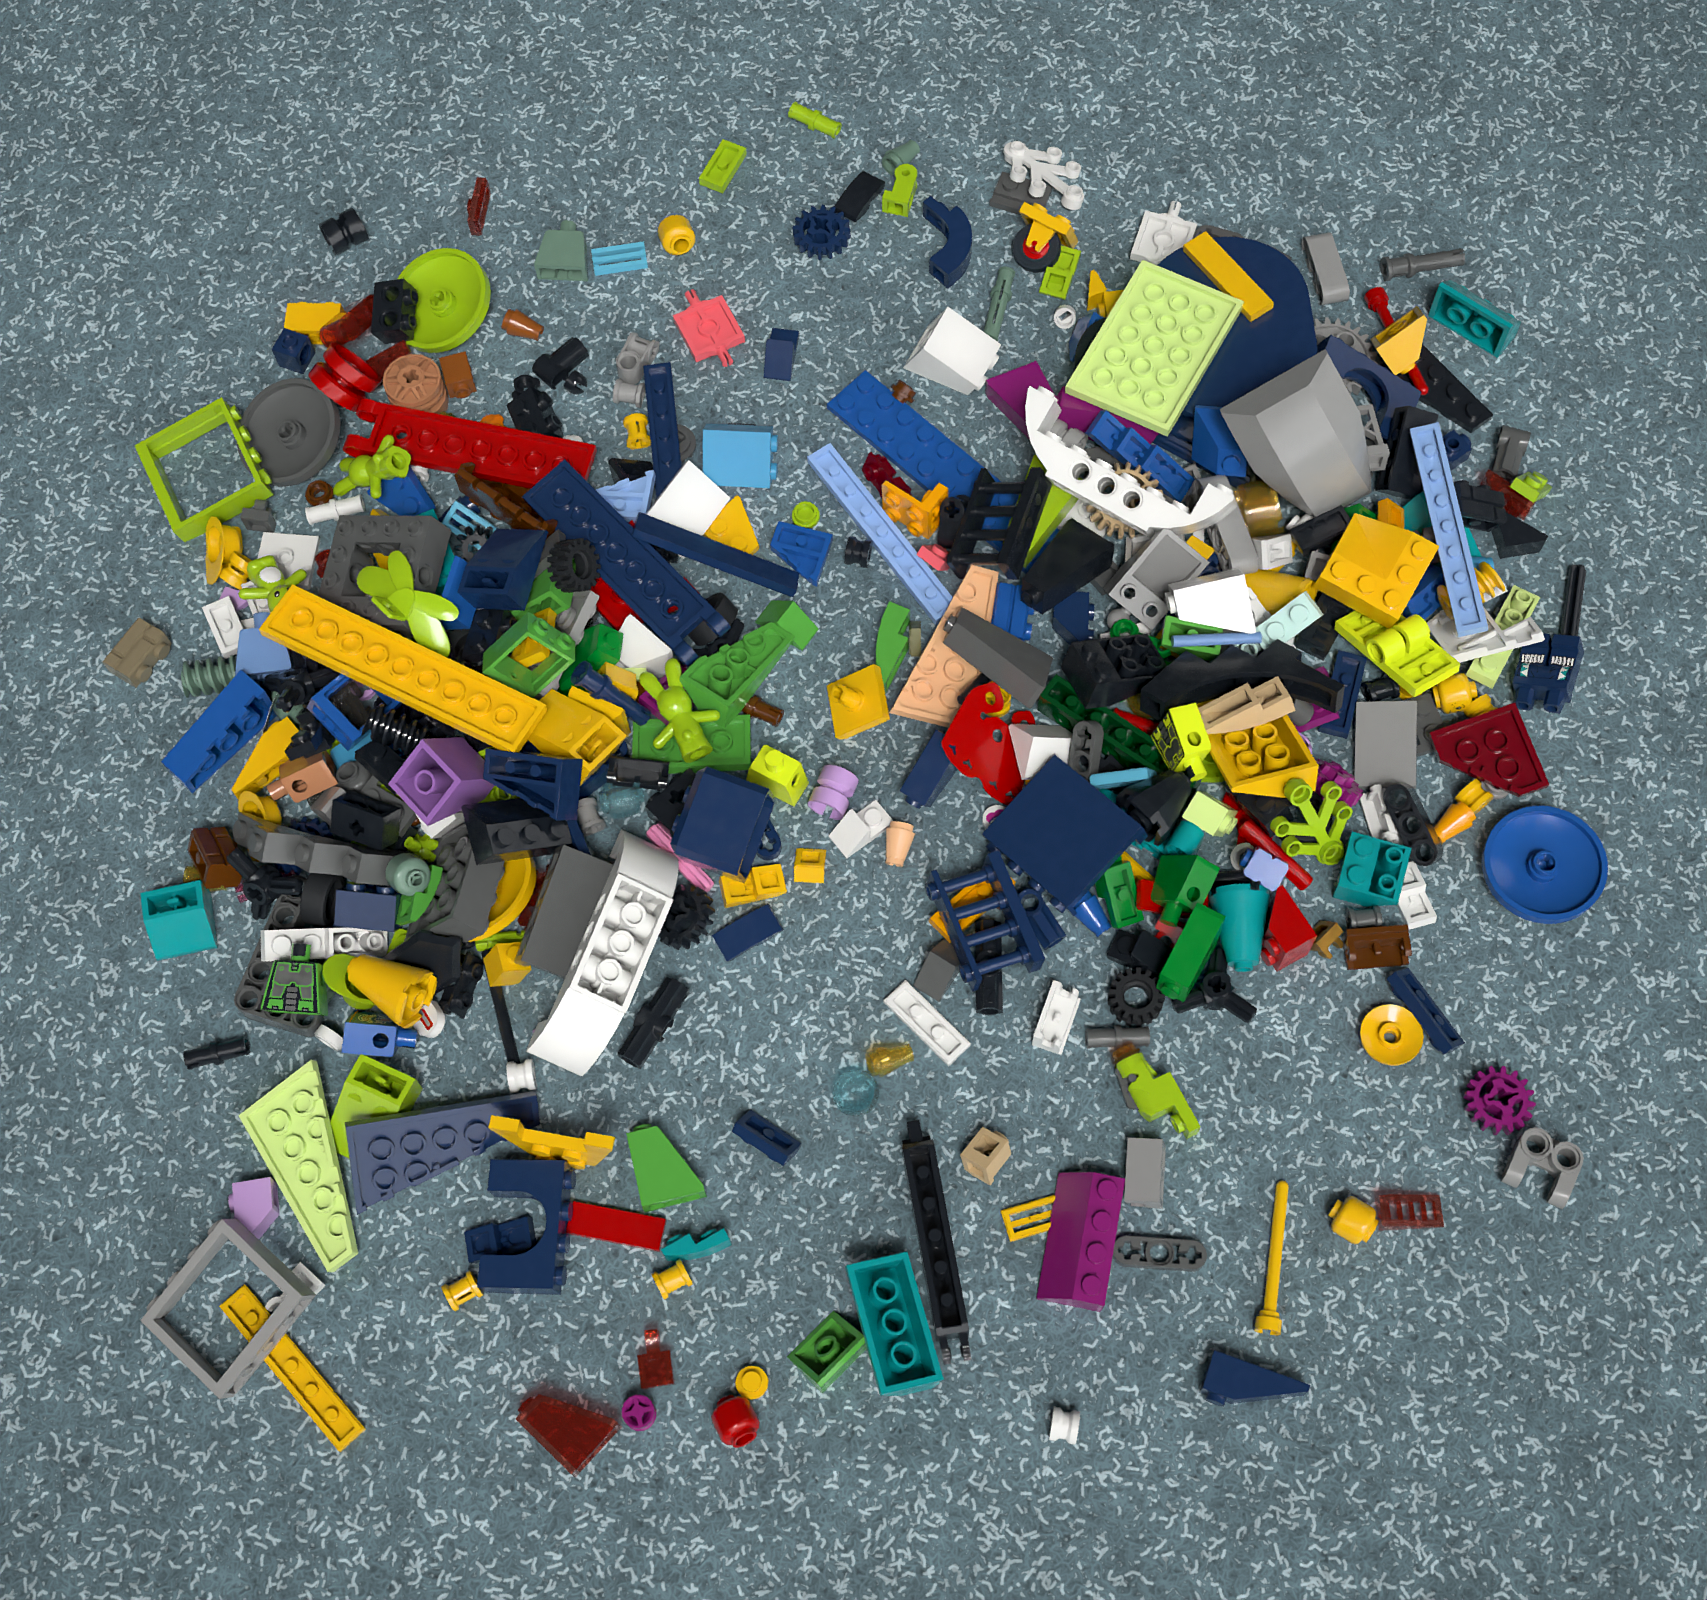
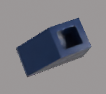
[1052,592,1094,645]

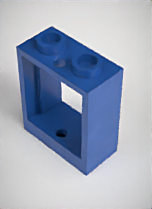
[307,674,402,751]

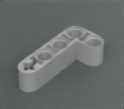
[1186,475,1258,575]

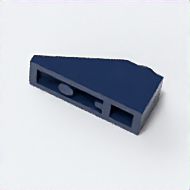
[1199,1350,1310,1407]

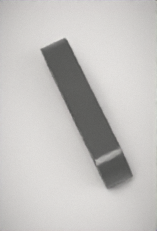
[1068,720,1104,783]
[1113,1236,1207,1272]

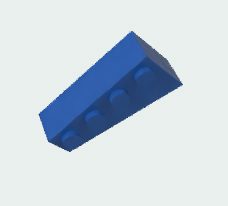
[161,670,277,793]

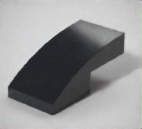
[834,171,885,222]

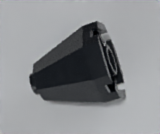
[1115,770,1192,846]

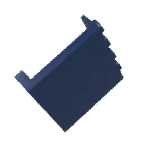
[982,755,1148,916]

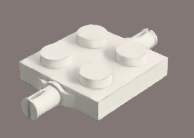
[1130,201,1197,265]

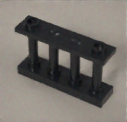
[946,467,1052,580]

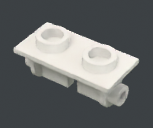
[1359,784,1404,845]

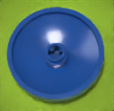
[1482,806,1608,924]

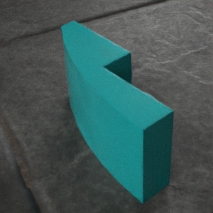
[661,1228,732,1261]

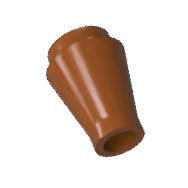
[501,309,544,341]

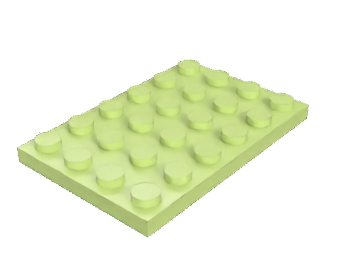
[1065,260,1244,437]

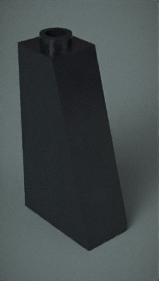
[1021,518,1114,615]

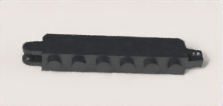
[902,1120,971,1365]

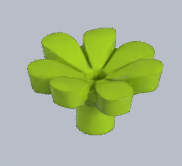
[404,833,438,863]

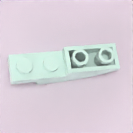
[1209,591,1324,663]

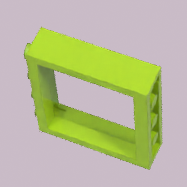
[134,397,274,542]

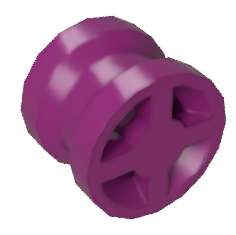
[622,1395,656,1431]

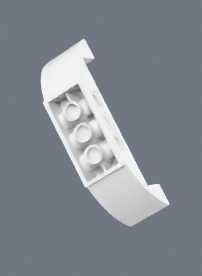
[1025,386,1237,538]
[526,829,679,1076]

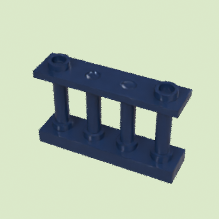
[925,850,1045,992]

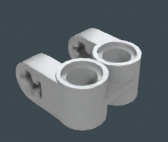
[1501,1128,1584,1209]

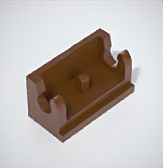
[1342,924,1412,970]

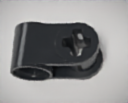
[937,494,970,549]

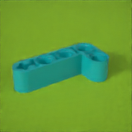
[1099,788,1204,860]

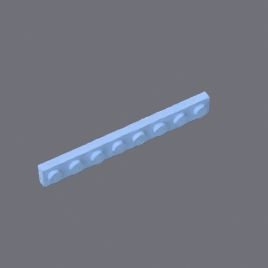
[1410,422,1488,637]
[807,443,953,625]

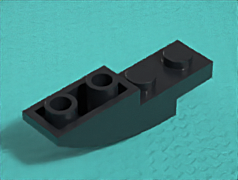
[285,685,341,761]

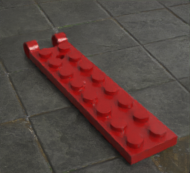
[343,398,597,489]

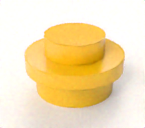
[735,1366,768,1400]

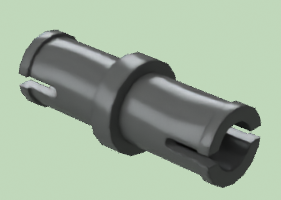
[1085,1025,1150,1050]

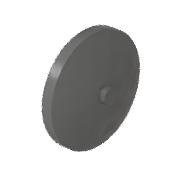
[237,378,340,487]

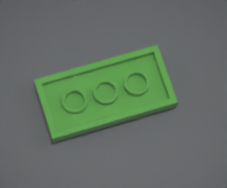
[632,714,751,774]

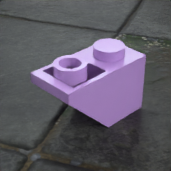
[228,1177,280,1239]

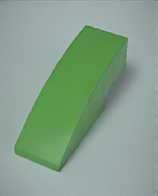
[876,601,910,694]

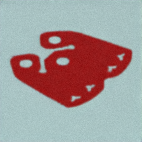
[941,682,1036,805]

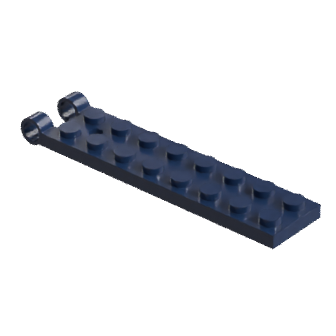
[522,459,731,667]

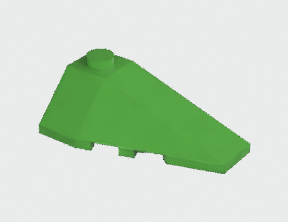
[679,622,795,729]

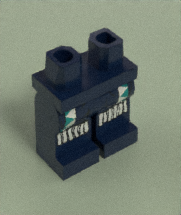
[1512,633,1584,714]

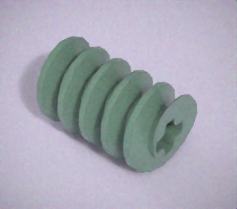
[181,655,236,698]

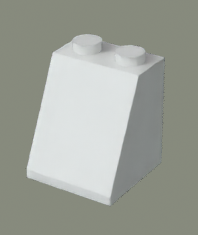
[903,307,1001,395]
[1164,568,1256,634]

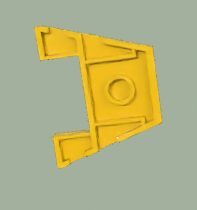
[488,1115,615,1169]

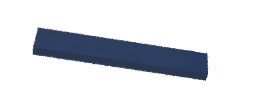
[643,362,682,499]
[632,512,799,597]

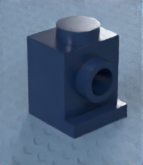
[1442,429,1472,471]

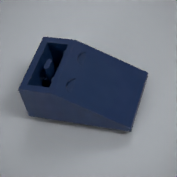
[458,529,548,611]

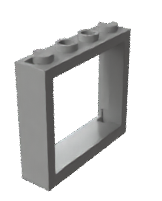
[140,1219,316,1399]

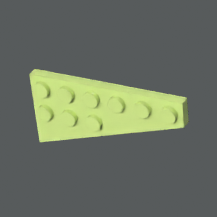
[238,1060,358,1272]

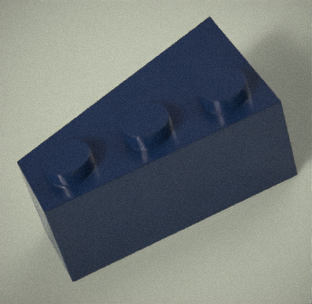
[483,748,583,821]

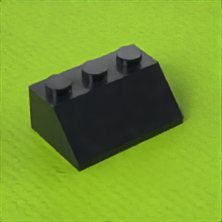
[461,798,573,865]

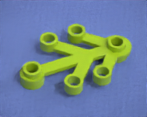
[1270,778,1353,865]

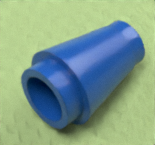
[1073,891,1112,937]

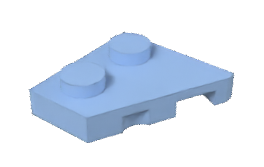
[596,470,656,523]

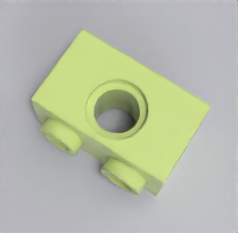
[1182,791,1238,837]

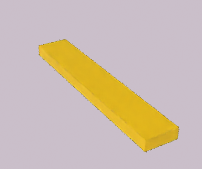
[219,1284,366,1452]

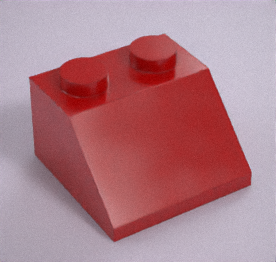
[1261,885,1317,972]

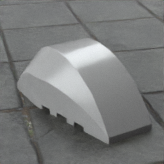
[1220,349,1371,518]

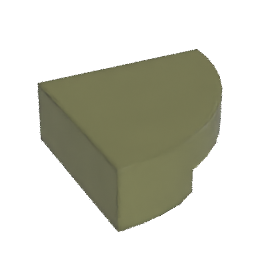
[909,621,921,657]

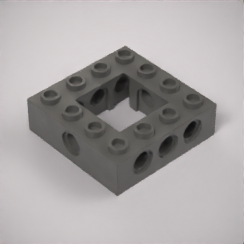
[318,515,451,638]

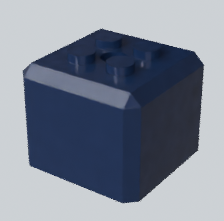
[670,767,776,884]

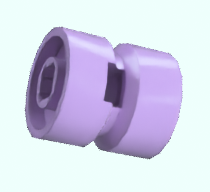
[808,765,859,820]

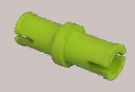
[788,101,842,139]

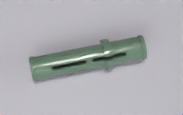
[983,266,1015,342]

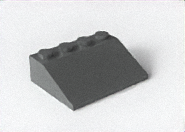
[404,824,505,942]

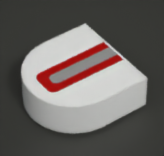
[413,1000,445,1038]

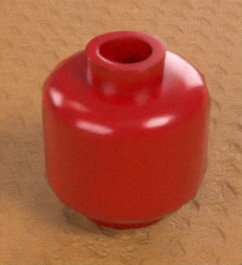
[711,1395,760,1448]

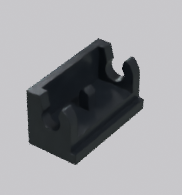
[1295,593,1349,661]

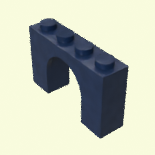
[1317,335,1421,444]
[477,1159,576,1295]

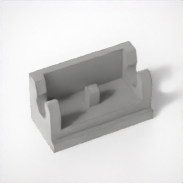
[1124,1138,1166,1209]

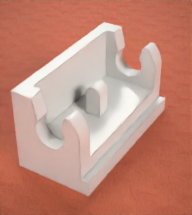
[1032,980,1081,1055]

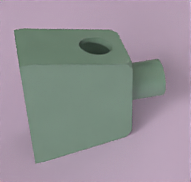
[534,220,588,281]

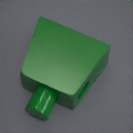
[1151,855,1220,927]

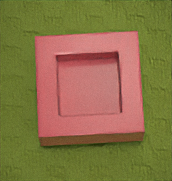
[917,544,950,571]

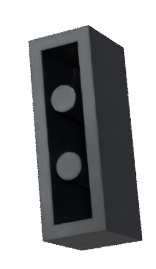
[1375,406,1439,499]

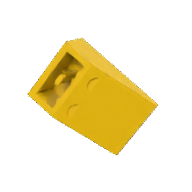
[528,689,627,786]

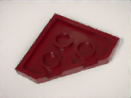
[1428,702,1550,797]

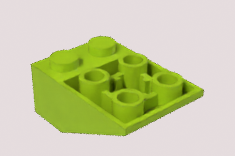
[330,1054,423,1159]

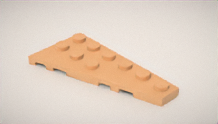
[889,565,999,728]

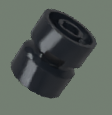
[318,207,369,256]

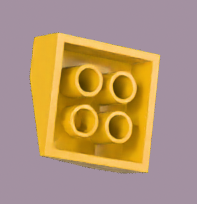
[1313,513,1439,628]

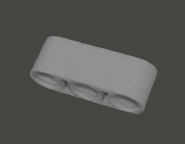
[1301,232,1350,305]

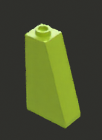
[1003,454,1083,568]

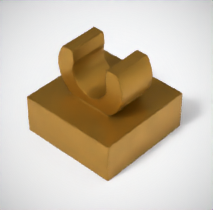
[1310,921,1344,959]

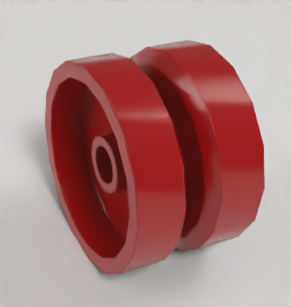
[308,343,381,412]

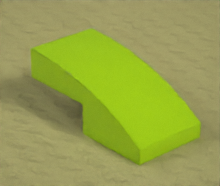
[1039,245,1081,300]

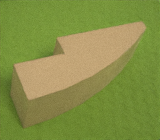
[1198,676,1296,734]

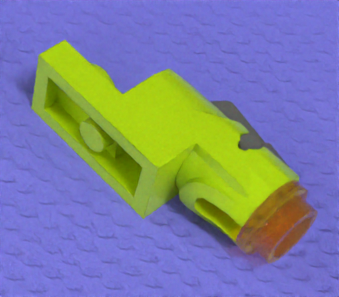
[1112,1043,1201,1139]

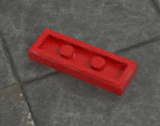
[566,1201,667,1252]

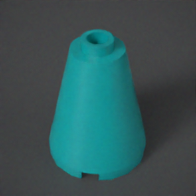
[1208,884,1270,972]

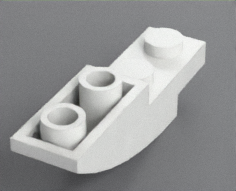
[260,927,388,961]

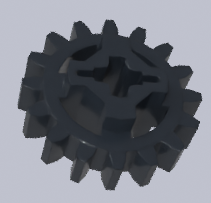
[658,883,715,950]

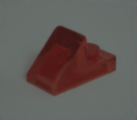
[1480,469,1536,521]

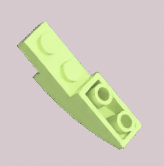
[1466,585,1540,689]

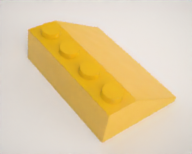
[1197,698,1319,798]

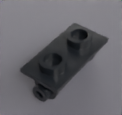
[607,756,669,791]
[438,952,484,1019]

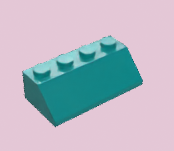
[845,1252,944,1396]

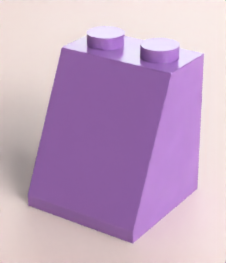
[388,737,495,826]

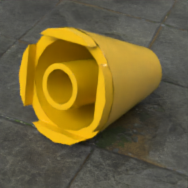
[1245,569,1317,616]
[347,954,437,1029]

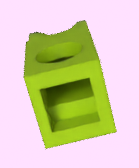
[882,164,917,217]

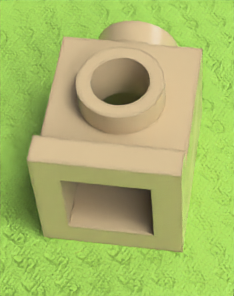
[960,1127,1011,1186]

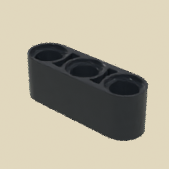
[1383,783,1444,866]

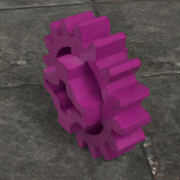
[1314,758,1363,807]
[1463,1066,1536,1136]

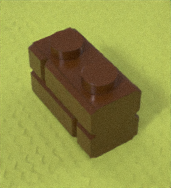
[187,827,242,889]

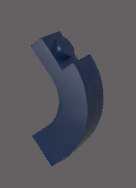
[923,196,972,289]

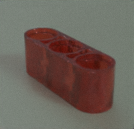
[319,294,374,348]

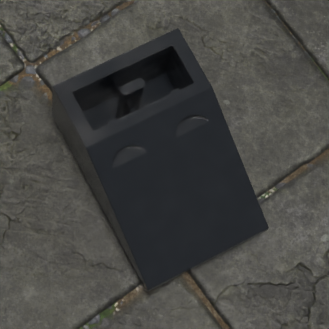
[1061,634,1167,709]

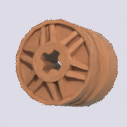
[383,354,449,415]

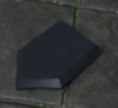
[382,930,462,996]

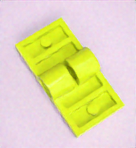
[1334,610,1460,697]

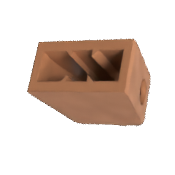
[266,751,338,803]

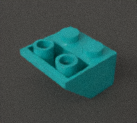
[1332,831,1412,907]
[140,880,218,961]

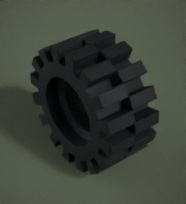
[547,538,601,593]
[1107,967,1165,1027]

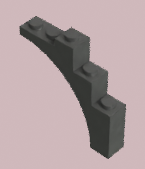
[233,812,427,886]

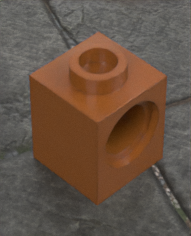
[439,351,477,399]

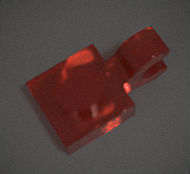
[637,1329,675,1390]

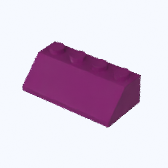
[1036,1172,1125,1312]

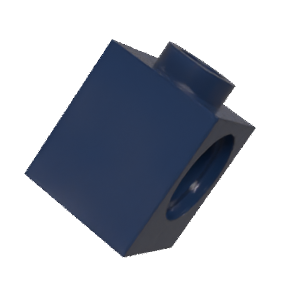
[271,328,315,374]

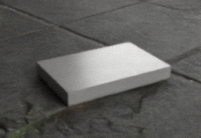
[1354,701,1418,789]

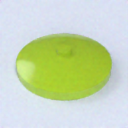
[397,248,491,353]

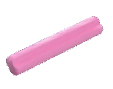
[646,824,714,892]

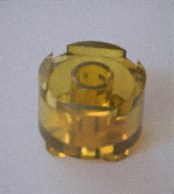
[1233,479,1284,538]

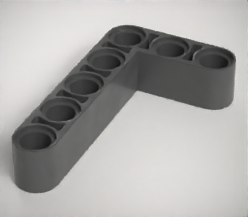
[234,875,325,1037]

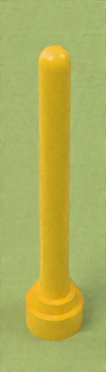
[1254,1180,1289,1336]

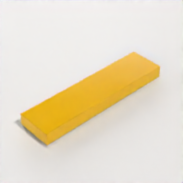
[1183,231,1274,322]

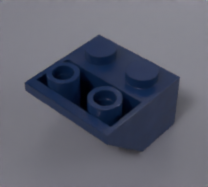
[334,882,403,932]

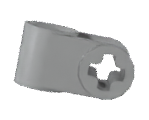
[616,332,659,384]

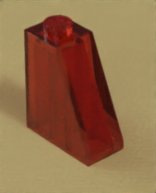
[516,1394,622,1478]

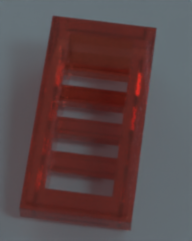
[1375,1194,1444,1231]

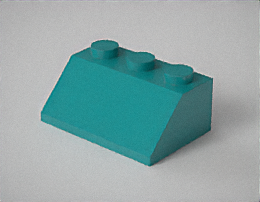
[1428,280,1521,358]

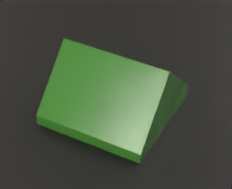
[787,1311,867,1394]

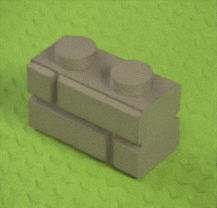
[102,618,172,688]

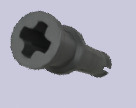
[1380,248,1465,281]

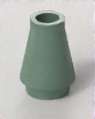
[882,140,920,175]

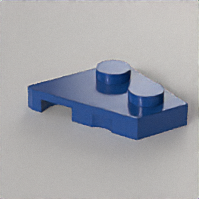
[367,465,436,516]
[770,521,833,586]

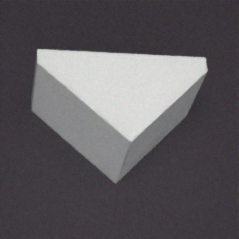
[1251,534,1293,570]

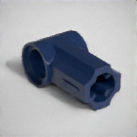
[1018,889,1067,950]

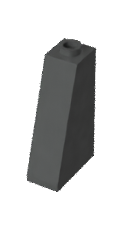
[943,607,1053,709]

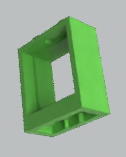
[482,612,575,698]

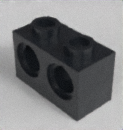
[371,278,418,344]

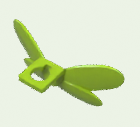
[357,551,459,658]

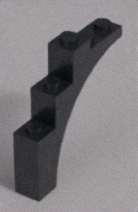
[1140,639,1345,722]

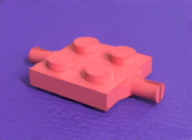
[673,289,745,367]

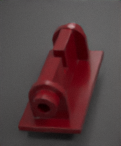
[862,452,912,498]

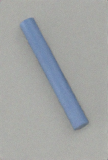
[1171,631,1262,647]

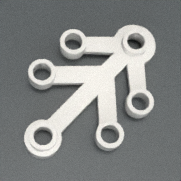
[1003,141,1084,210]

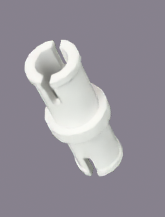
[305,494,365,525]

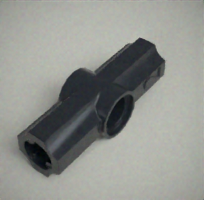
[975,919,1003,1015]
[617,977,690,1069]

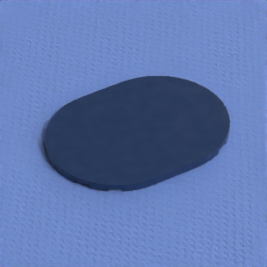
[1157,237,1317,418]

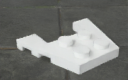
[1427,579,1545,663]

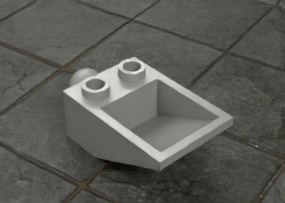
[1104,529,1210,630]

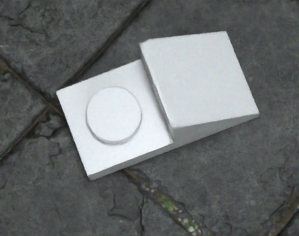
[829,800,893,859]

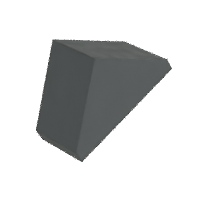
[913,938,972,1002]

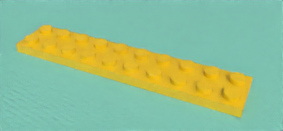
[259,584,547,752]

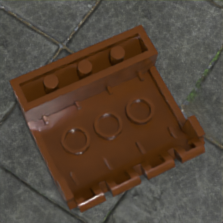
[454,462,558,539]

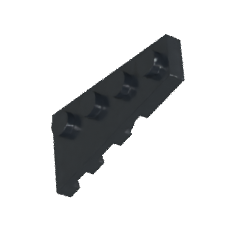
[1380,344,1493,433]

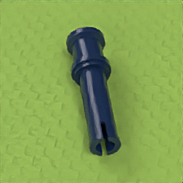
[571,661,651,726]

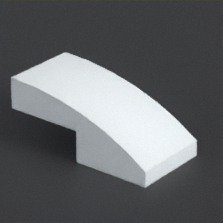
[1397,861,1437,930]

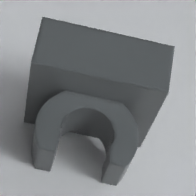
[240,499,277,533]

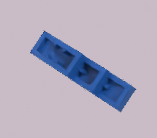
[1085,410,1195,502]

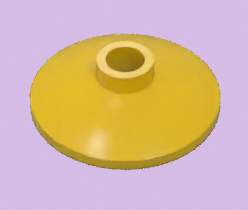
[1360,1004,1424,1066]

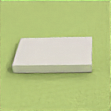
[646,460,730,559]

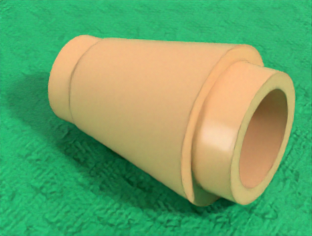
[885,821,915,867]

